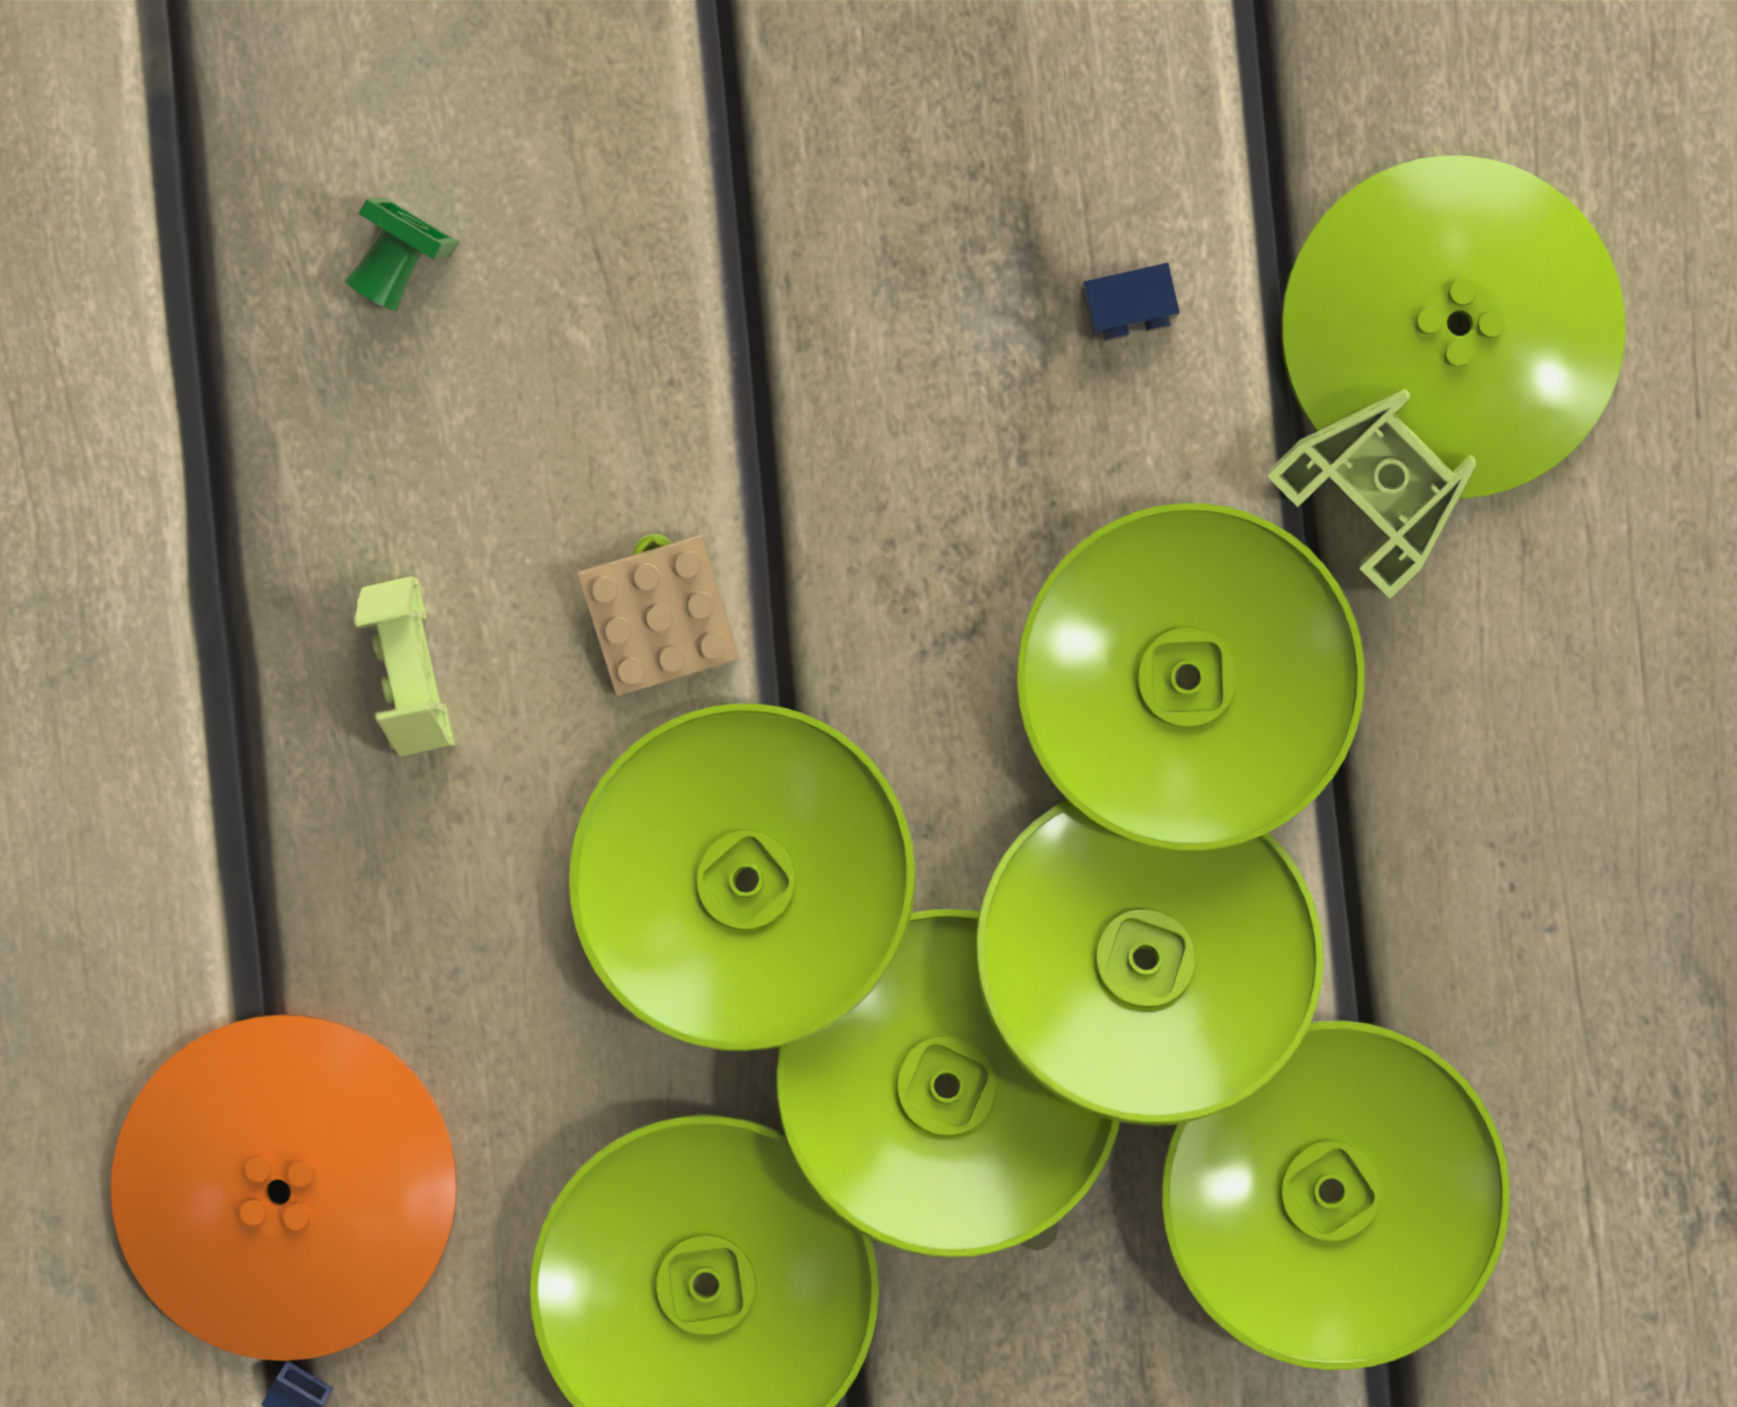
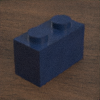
[1081,263,1180,341]

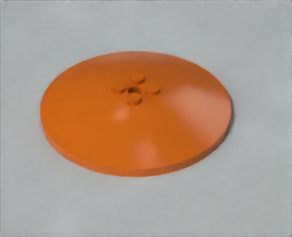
[111,1014,458,1361]

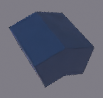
[261,1361,334,1407]

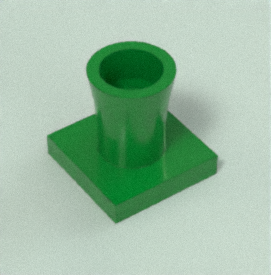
[345,198,459,311]

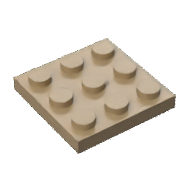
[578,534,740,697]

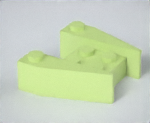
[1267,389,1476,599]
[355,576,455,757]

